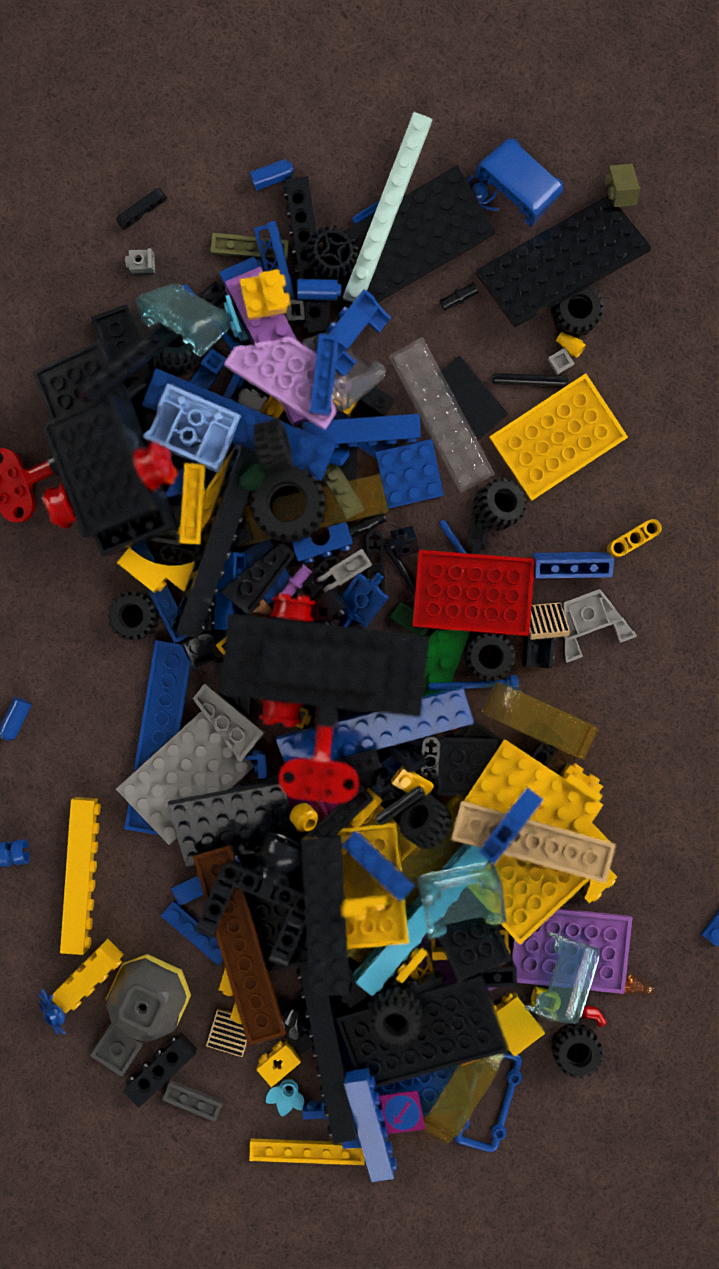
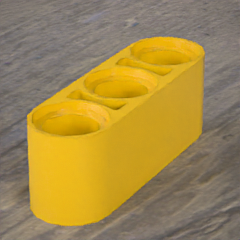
[607,519,661,557]

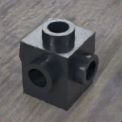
[388,526,419,558]

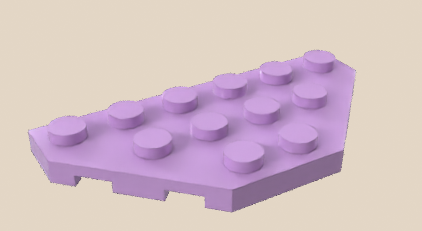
[224,337,336,430]

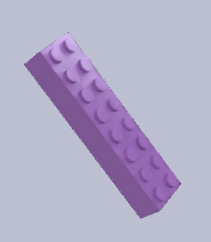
[225,266,309,427]

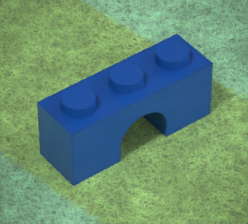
[291,522,353,565]

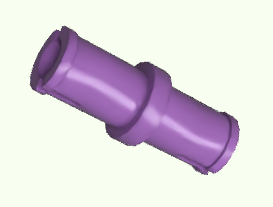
[281,565,312,597]

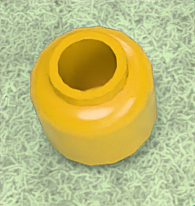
[289,803,318,832]

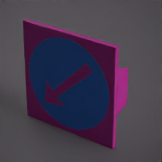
[380,1090,425,1134]

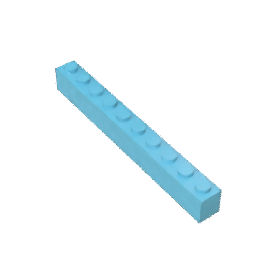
[352,843,488,996]

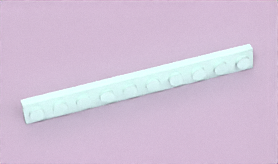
[343,112,432,303]

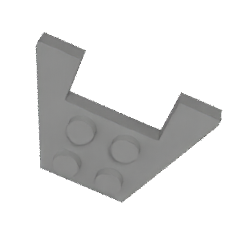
[563,589,637,663]

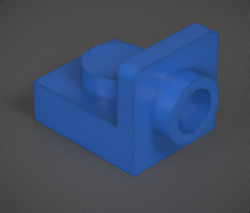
[246,750,268,779]

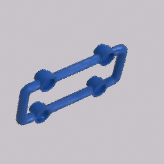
[454,1051,522,1152]

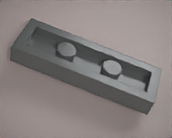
[162,1080,223,1122]

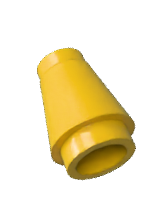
[556,331,586,358]

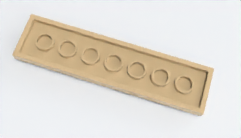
[451,801,616,883]

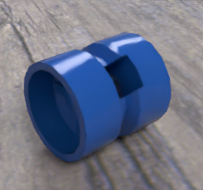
[0,839,30,868]

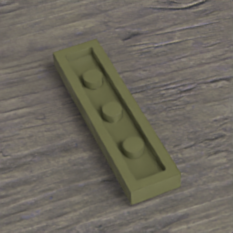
[211,233,289,261]
[323,464,364,519]

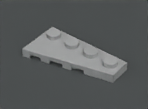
[193,683,265,762]

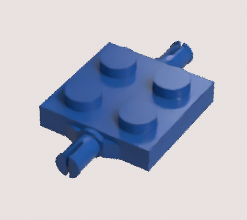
[341,573,389,628]

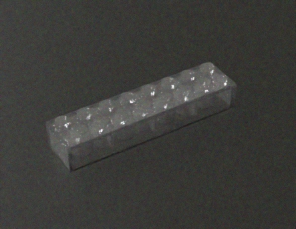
[388,337,495,494]

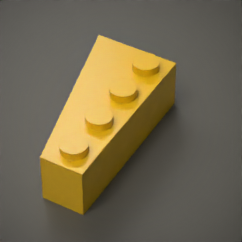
[52,938,124,1014]

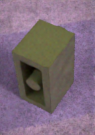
[605,163,640,207]

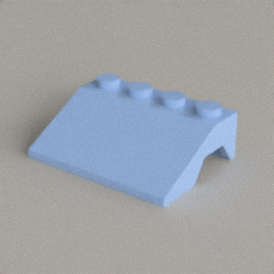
[143,384,240,474]

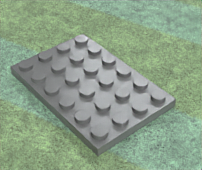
[116,711,254,845]

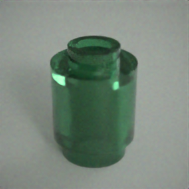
[239,462,267,492]

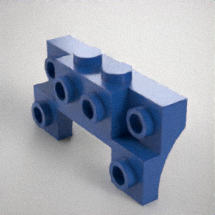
[315,289,391,378]

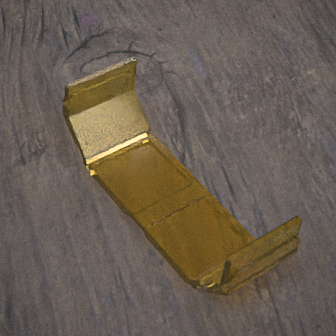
[482,681,599,760]
[423,1053,504,1145]

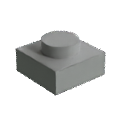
[547,348,575,375]

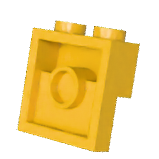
[240,269,290,320]
[559,763,603,802]
[341,895,390,921]

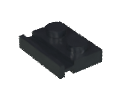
[181,630,225,669]

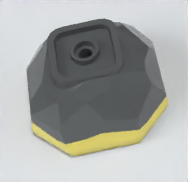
[106,954,191,1042]

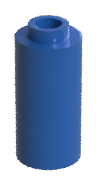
[250,158,295,191]
[219,256,264,285]
[297,279,341,300]
[0,697,32,741]

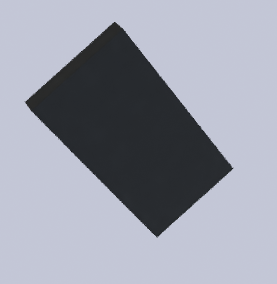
[430,356,509,439]

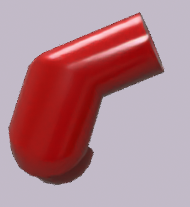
[579,1006,607,1027]

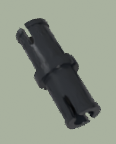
[439,282,479,311]
[348,511,387,538]

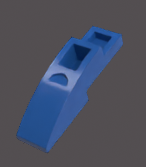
[478,787,544,864]

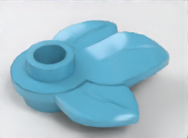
[266,1079,304,1116]

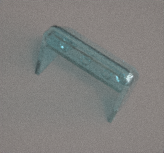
[525,932,600,1024]

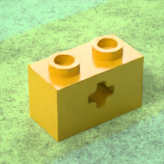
[257,1039,302,1087]

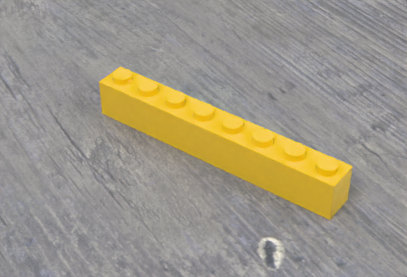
[60,797,101,955]

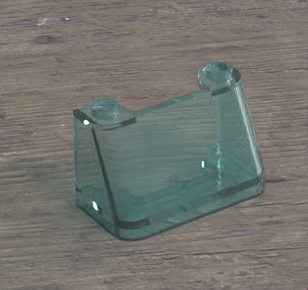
[136,283,231,357]
[418,862,506,939]

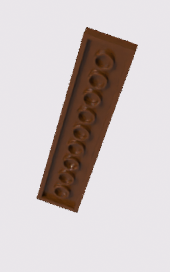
[193,845,287,1046]

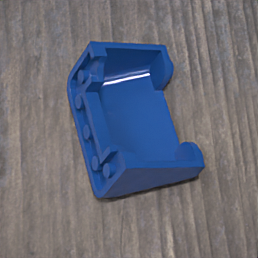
[475,138,563,228]

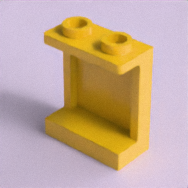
[493,992,545,1057]

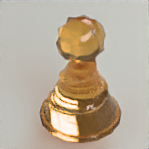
[625,975,654,995]

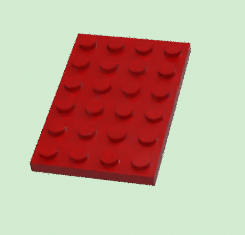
[413,550,535,636]

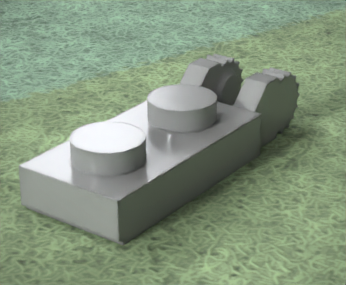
[317,549,372,592]

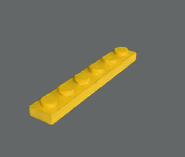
[249,1138,365,1165]

